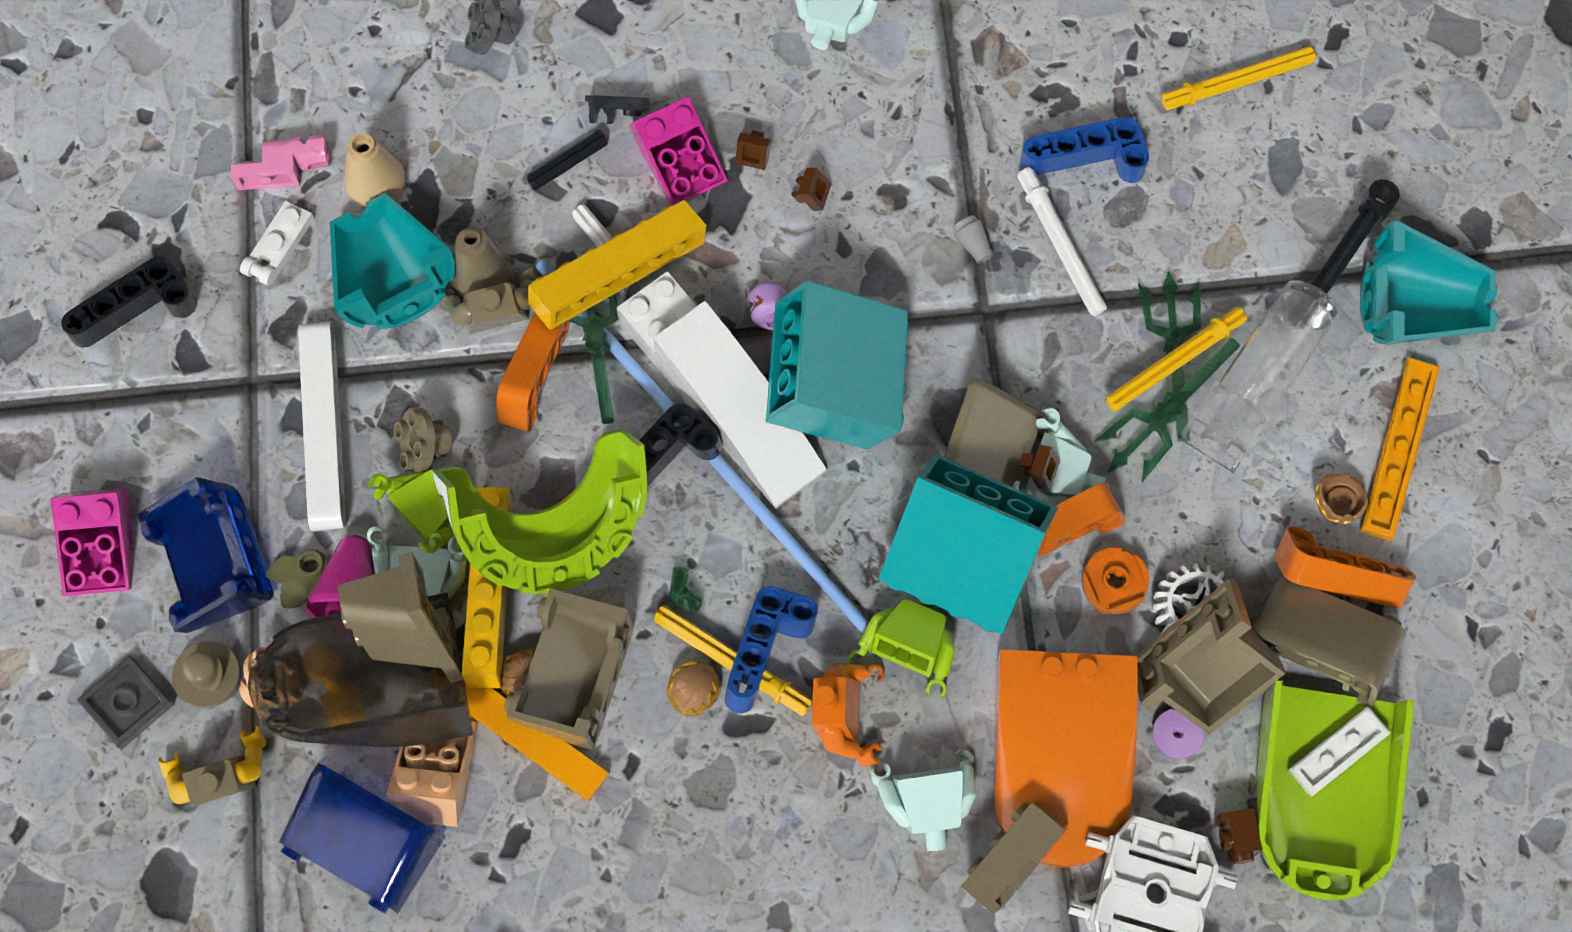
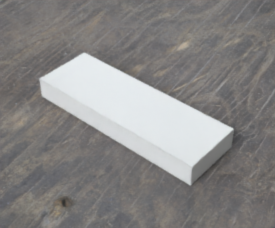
[1288,707,1391,798]

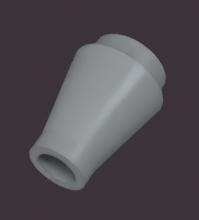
[953,215,994,264]

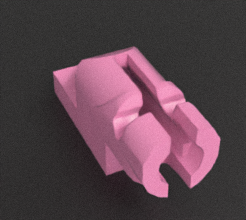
[231,134,330,190]

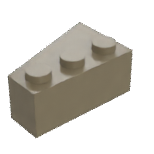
[961,801,1068,915]

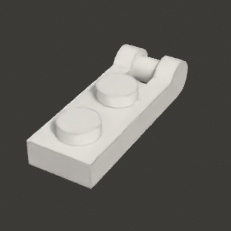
[240,201,314,286]

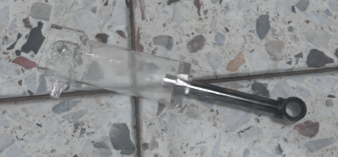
[1179,179,1400,474]

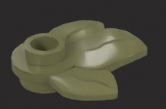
[265,549,328,609]

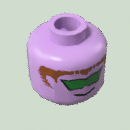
[747,281,787,330]

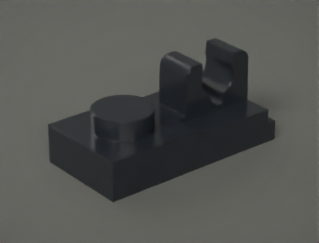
[585,95,649,124]

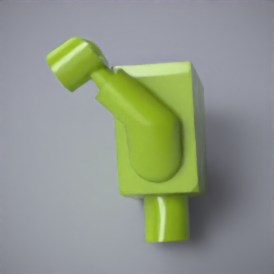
[367,469,455,554]
[848,599,955,700]

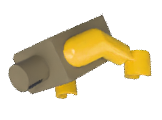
[158,726,266,807]

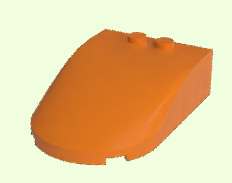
[993,649,1138,868]

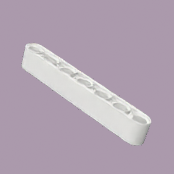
[298,321,346,532]

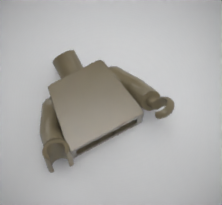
[442,264,536,334]

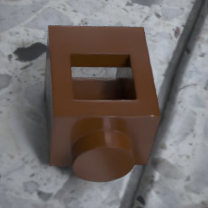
[1214,808,1263,864]

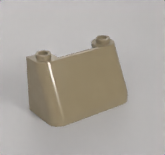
[944,377,1046,487]
[1251,577,1406,708]
[504,588,633,750]

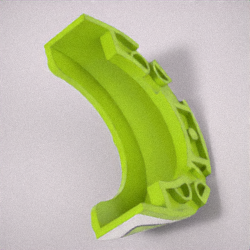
[432,429,647,594]

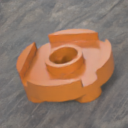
[1081,547,1150,614]

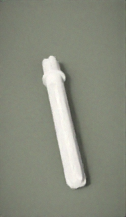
[1017,167,1107,316]

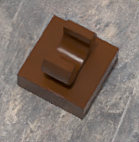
[735,129,770,170]
[791,168,831,211]
[1019,445,1060,491]

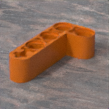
[496,313,570,432]
[1037,483,1126,559]
[1274,526,1416,608]

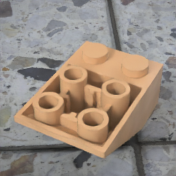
[386,715,477,827]

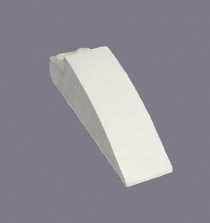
[617,272,827,509]

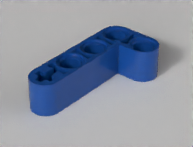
[1020,117,1149,183]
[725,586,818,714]

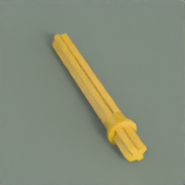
[1161,46,1316,110]
[1105,307,1248,412]
[654,605,812,716]

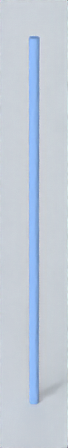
[536,259,869,634]

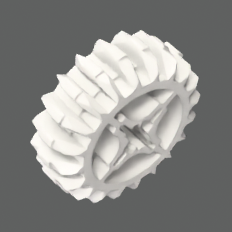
[1152,563,1234,634]

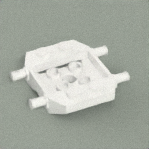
[1068,815,1238,932]

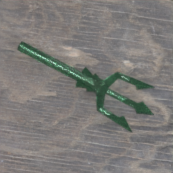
[1138,271,1201,442]
[568,293,618,424]
[1093,338,1240,483]

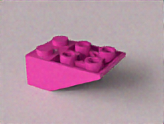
[628,96,728,205]
[50,487,131,596]

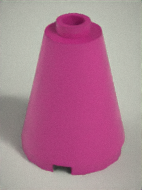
[305,535,373,631]

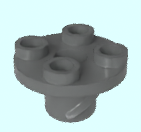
[465,0,518,55]

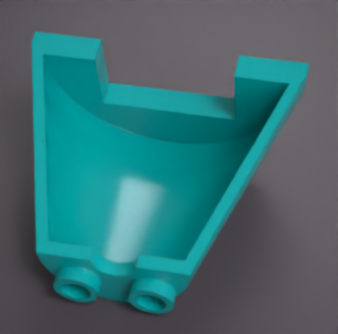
[329,193,455,329]
[1360,220,1498,345]

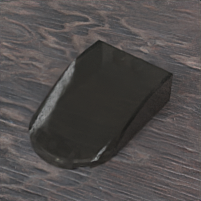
[248,592,473,747]

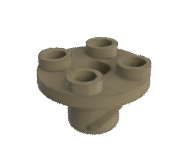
[394,408,453,473]
[172,641,241,708]

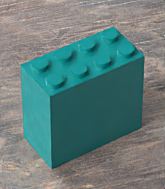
[766,280,909,450]
[878,453,1059,635]

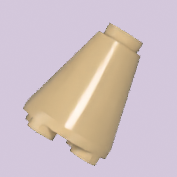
[344,133,405,208]

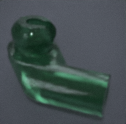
[669,567,702,613]

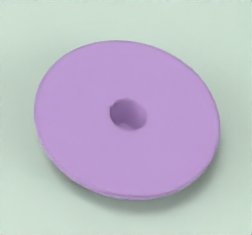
[1153,709,1204,759]

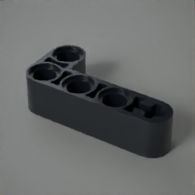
[61,256,197,348]
[639,403,722,487]

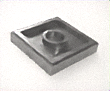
[77,655,174,750]

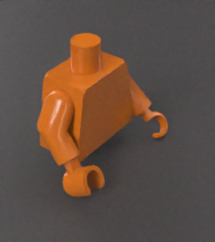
[812,663,884,767]

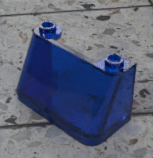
[137,477,274,633]
[279,763,443,914]

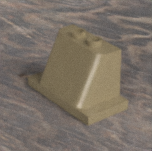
[337,552,463,683]
[1136,578,1286,734]

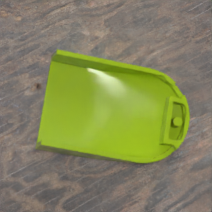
[1257,680,1414,900]

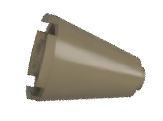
[451,227,513,298]

